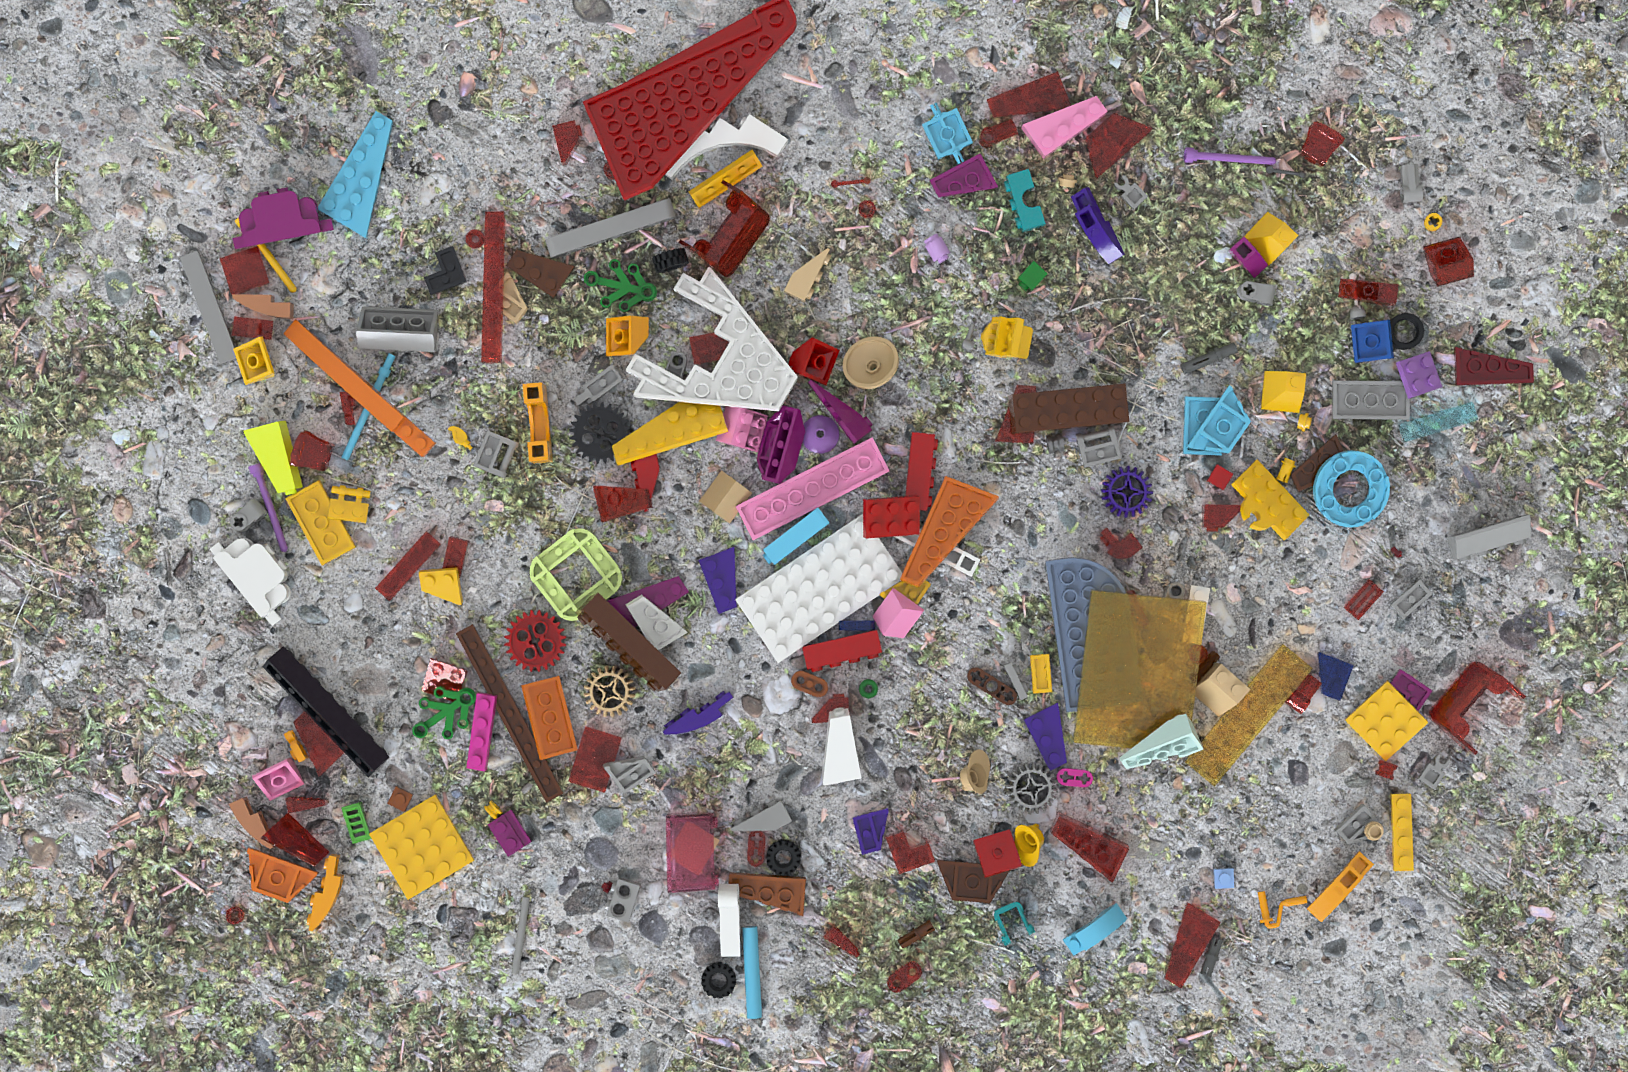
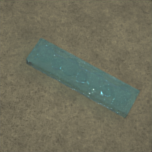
[1398,402,1478,442]

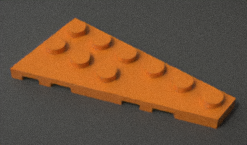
[900,476,999,588]

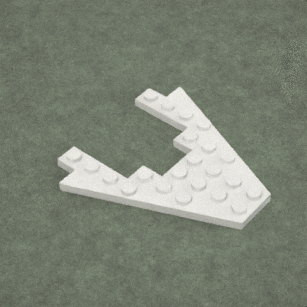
[626,267,798,411]

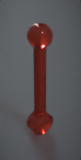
[831,177,871,188]

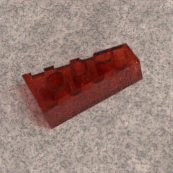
[1050,811,1129,883]

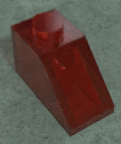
[552,120,583,166]
[1202,504,1241,532]
[812,693,850,723]

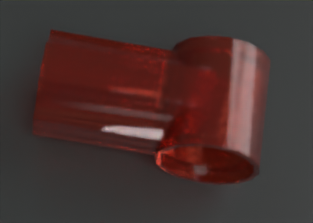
[978,119,1018,148]
[1285,674,1322,714]

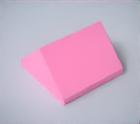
[873,588,924,638]
[252,757,304,801]

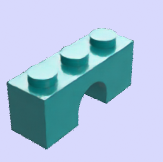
[1004,169,1046,233]

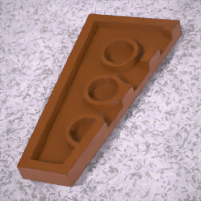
[728,872,806,916]

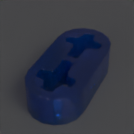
[839,620,875,630]

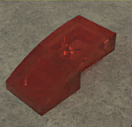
[232,316,274,340]

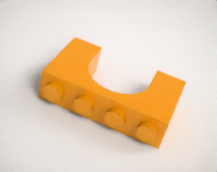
[522,382,553,464]

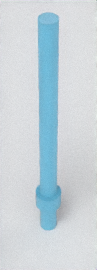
[341,353,396,460]

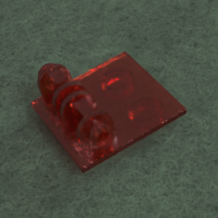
[421,658,468,702]

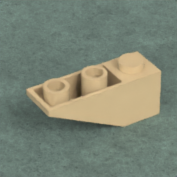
[784,248,832,303]

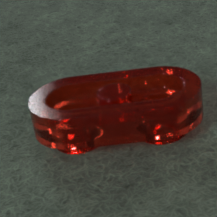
[887,961,922,993]

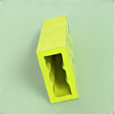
[244,421,303,495]

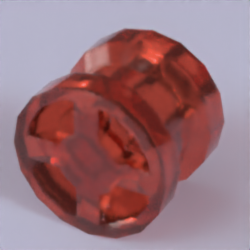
[1375,759,1398,780]

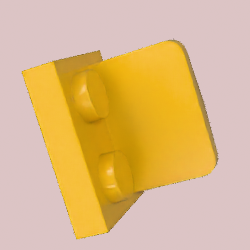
[981,316,1033,359]

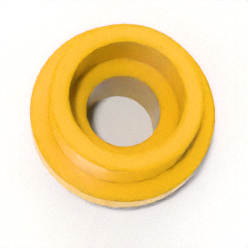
[1297,413,1312,432]

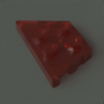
[1085,113,1153,179]

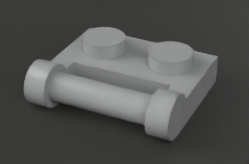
[1076,425,1122,468]
[473,430,520,479]

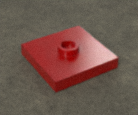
[973,829,1022,878]

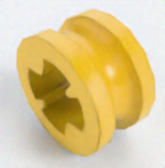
[1424,213,1442,231]
[484,800,503,819]

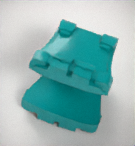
[994,902,1035,946]

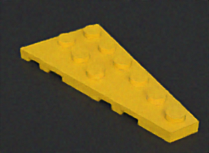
[612,402,728,465]

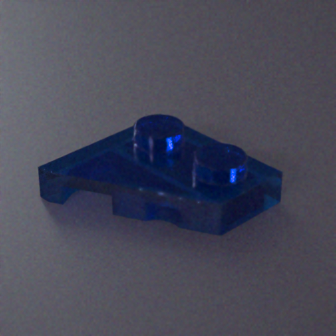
[1317,652,1354,701]

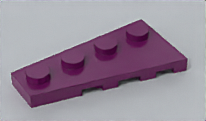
[608,576,689,627]

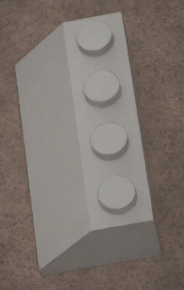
[356,307,438,352]
[1446,515,1531,562]

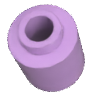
[924,234,951,264]

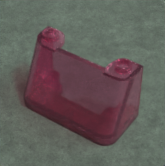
[666,812,719,893]

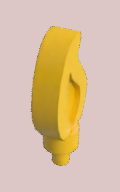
[448,426,473,450]

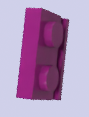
[488,809,532,857]

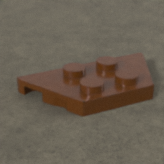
[937,859,1011,903]

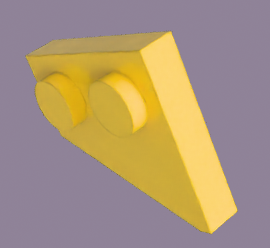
[419,567,463,605]

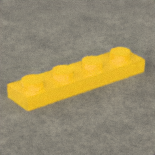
[688,150,763,208]
[1390,793,1414,871]

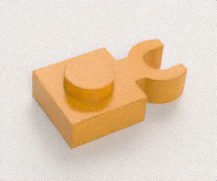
[284,730,309,763]

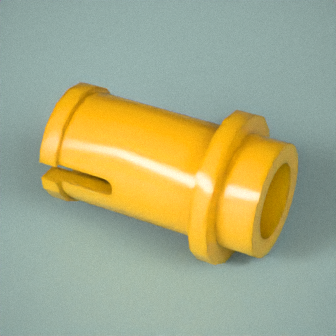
[1276,458,1296,483]

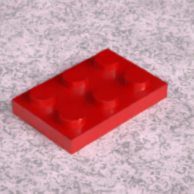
[863,495,920,539]

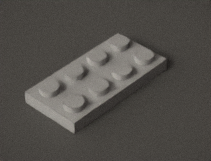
[1332,381,1410,420]

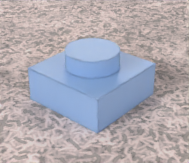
[1213,868,1234,889]

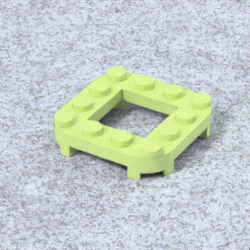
[530,528,623,621]

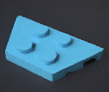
[1186,385,1251,454]

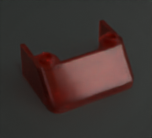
[678,180,770,277]
[1429,662,1526,755]

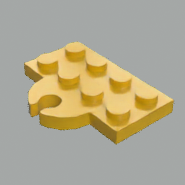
[1231,459,1310,540]

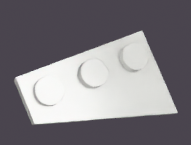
[625,595,688,650]

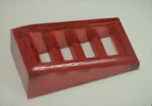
[285,797,329,813]
[823,924,860,957]

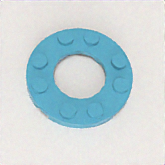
[1313,450,1390,528]

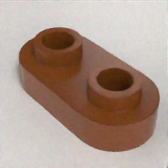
[791,671,828,697]

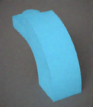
[1063,903,1127,955]

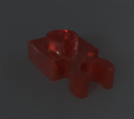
[340,391,356,425]

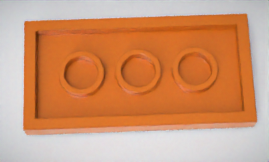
[521,676,578,760]

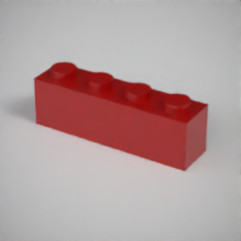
[905,432,938,511]
[802,630,882,672]

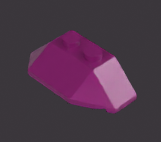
[756,405,805,484]

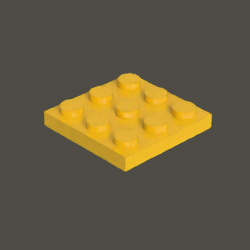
[1345,680,1428,761]

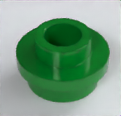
[859,679,878,699]

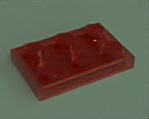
[568,726,622,793]

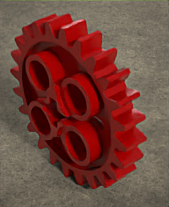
[504,610,567,672]

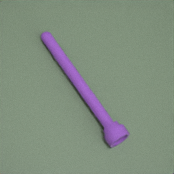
[1184,147,1276,165]
[248,463,288,552]

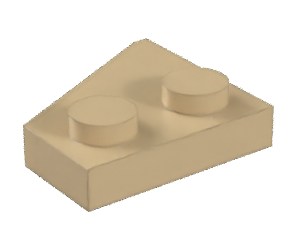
[485,272,528,324]

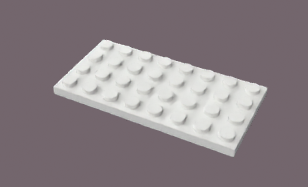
[735,514,902,663]

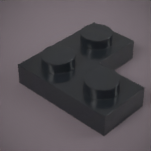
[424,246,467,296]

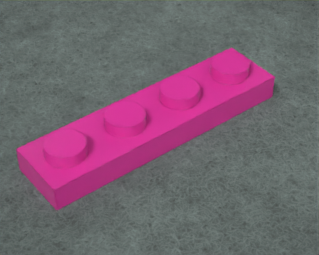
[466,692,497,772]

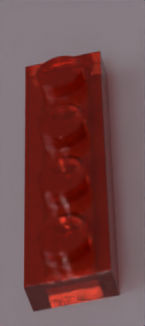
[375,531,441,601]

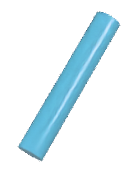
[742,926,762,1019]

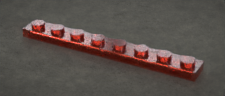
[481,211,506,363]

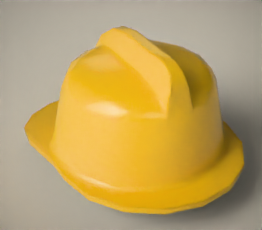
[1014,824,1044,867]

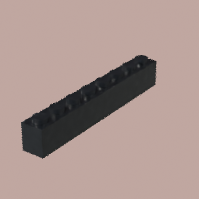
[262,646,390,778]

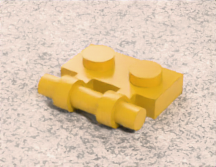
[328,485,371,524]

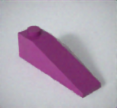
[808,380,873,445]

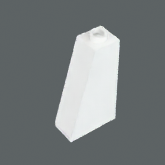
[822,708,861,785]

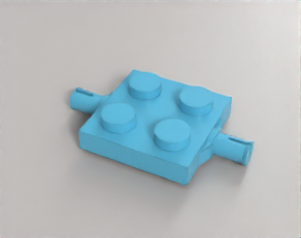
[922,103,973,165]

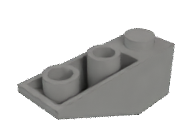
[730,799,792,831]

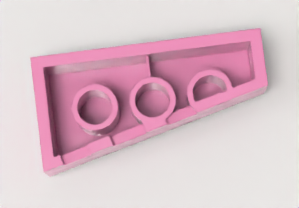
[1021,96,1108,159]

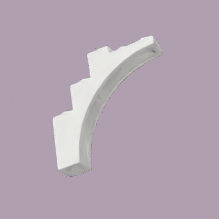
[665,114,788,180]

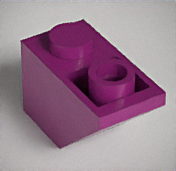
[1228,237,1268,278]

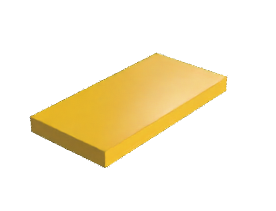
[285,480,356,566]

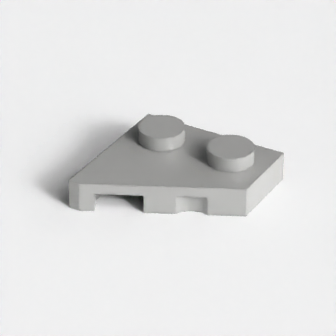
[603,756,656,794]
[1334,804,1388,845]

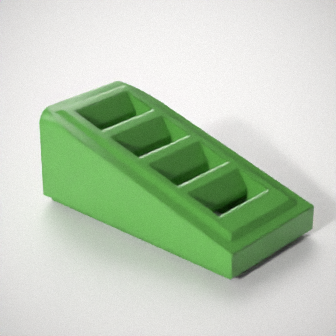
[341,802,372,844]

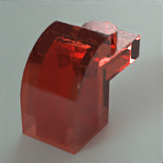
[1099,527,1143,559]

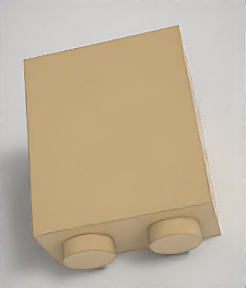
[1190,662,1251,717]

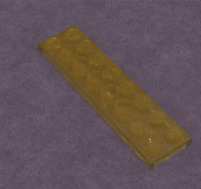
[1184,644,1313,787]

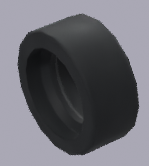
[1390,313,1425,350]

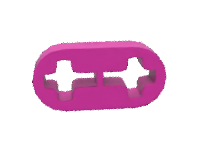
[1056,768,1093,787]

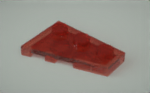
[593,485,653,523]
[293,711,344,777]

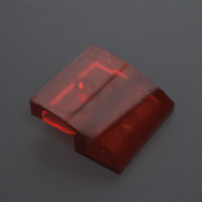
[220,246,269,296]

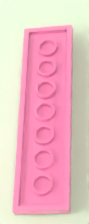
[736,437,890,540]

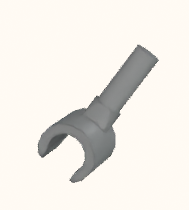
[961,324,975,352]
[330,914,355,937]

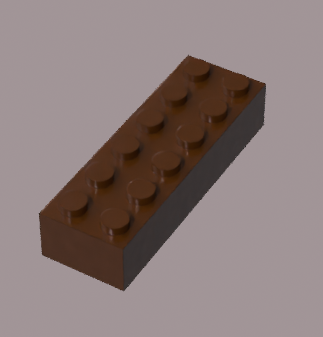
[1008,383,1130,434]
[575,593,681,692]

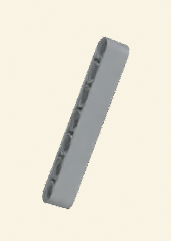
[545,199,676,258]

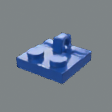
[1351,320,1394,363]

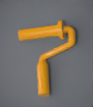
[1258,891,1307,929]

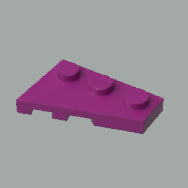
[929,154,998,198]

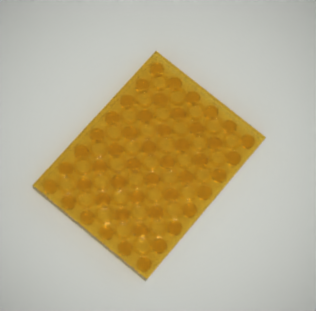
[1073,590,1207,748]

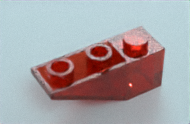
[1338,278,1399,306]

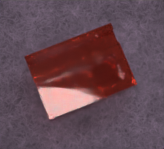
[689,332,729,365]

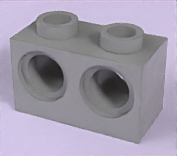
[605,877,641,923]

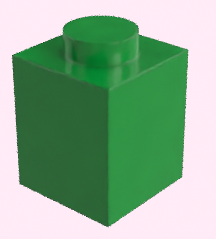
[1017,261,1048,292]

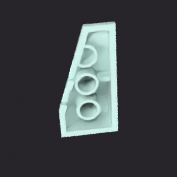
[1120,714,1203,769]

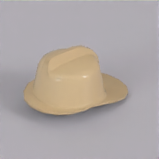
[960,749,990,794]

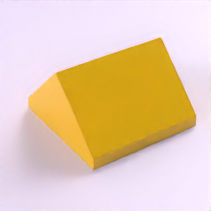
[233,336,274,385]

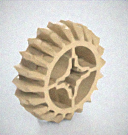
[584,666,636,717]

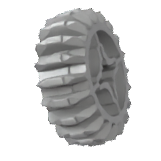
[1006,762,1058,814]

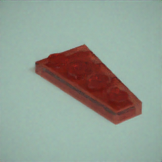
[1164,902,1221,988]

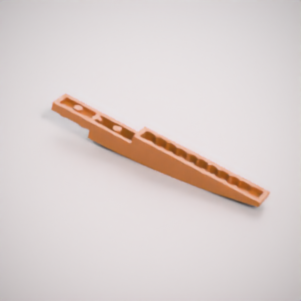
[283,319,436,458]

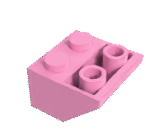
[716,406,768,452]

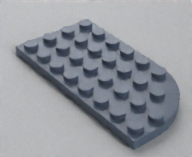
[1045,557,1143,712]

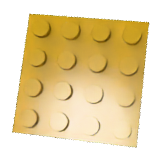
[369,794,475,900]

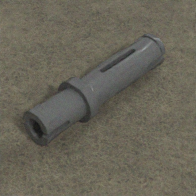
[1180,342,1238,375]

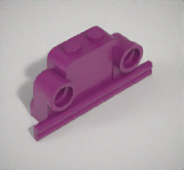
[233,187,334,249]

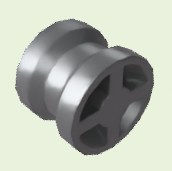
[1046,433,1065,454]

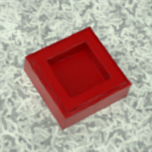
[1207,464,1233,490]

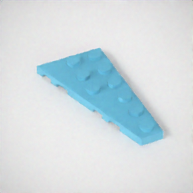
[318,111,393,239]

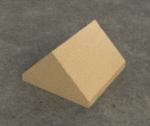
[699,470,752,524]

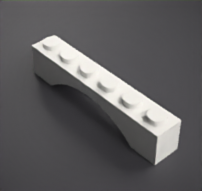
[893,529,980,577]

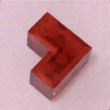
[885,830,935,874]

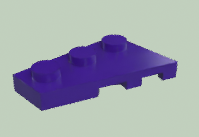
[699,547,737,614]
[1023,702,1067,771]

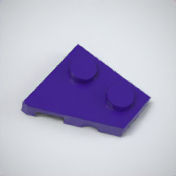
[852,808,889,855]

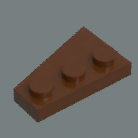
[506,250,575,298]

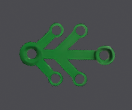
[584,259,657,313]
[412,686,476,740]

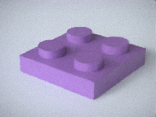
[1396,351,1442,399]

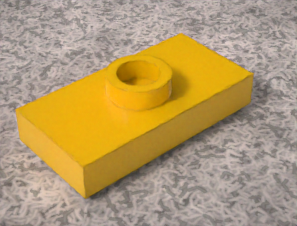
[1030,654,1052,694]

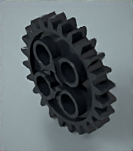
[569,402,631,464]

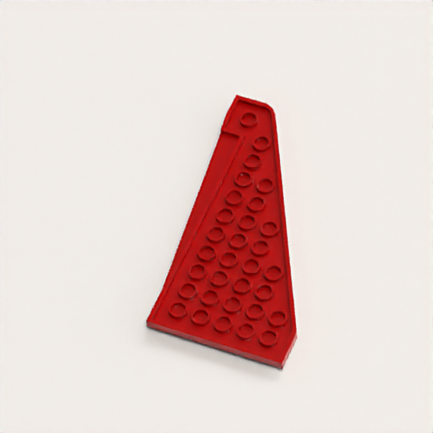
[583,0,797,201]

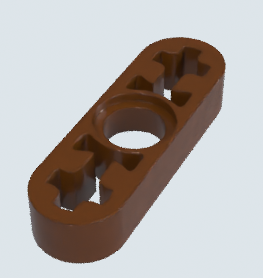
[967,667,1017,705]

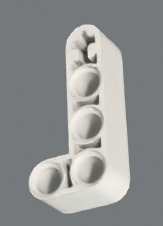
[718,884,741,957]

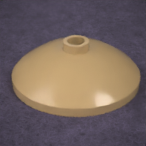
[843,337,899,389]

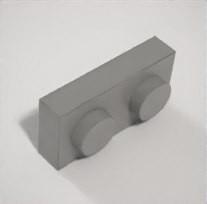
[1390,579,1432,619]
[1003,662,1029,700]

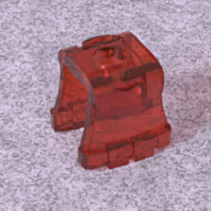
[1298,121,1345,168]
[290,430,335,471]

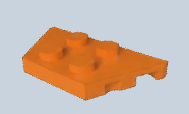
[247,847,319,903]

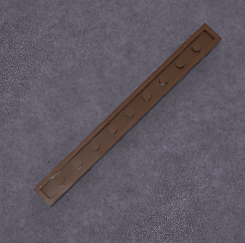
[456,624,564,803]

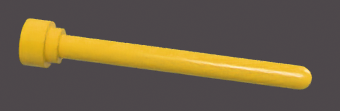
[235,218,297,293]

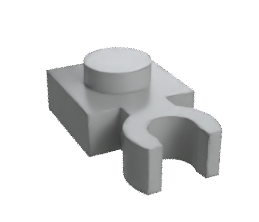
[1114,175,1148,210]
[1418,753,1450,790]

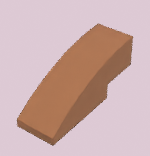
[232,294,294,320]
[229,796,277,849]

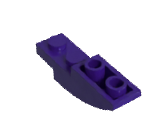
[1071,187,1125,264]
[662,691,734,735]

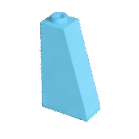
[762,508,830,565]

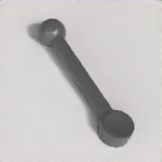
[1266,166,1306,178]

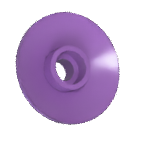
[803,415,839,454]

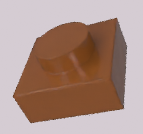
[387,786,414,812]

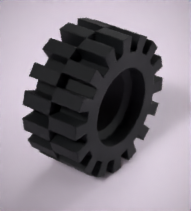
[652,248,689,273]
[766,839,801,876]
[701,962,736,999]

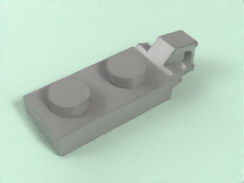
[574,364,624,407]

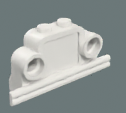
[210,538,291,626]

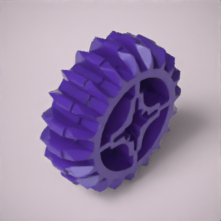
[1101,466,1153,518]

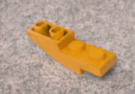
[1307,851,1374,922]
[307,854,344,931]

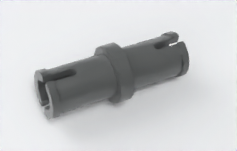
[1200,937,1223,977]

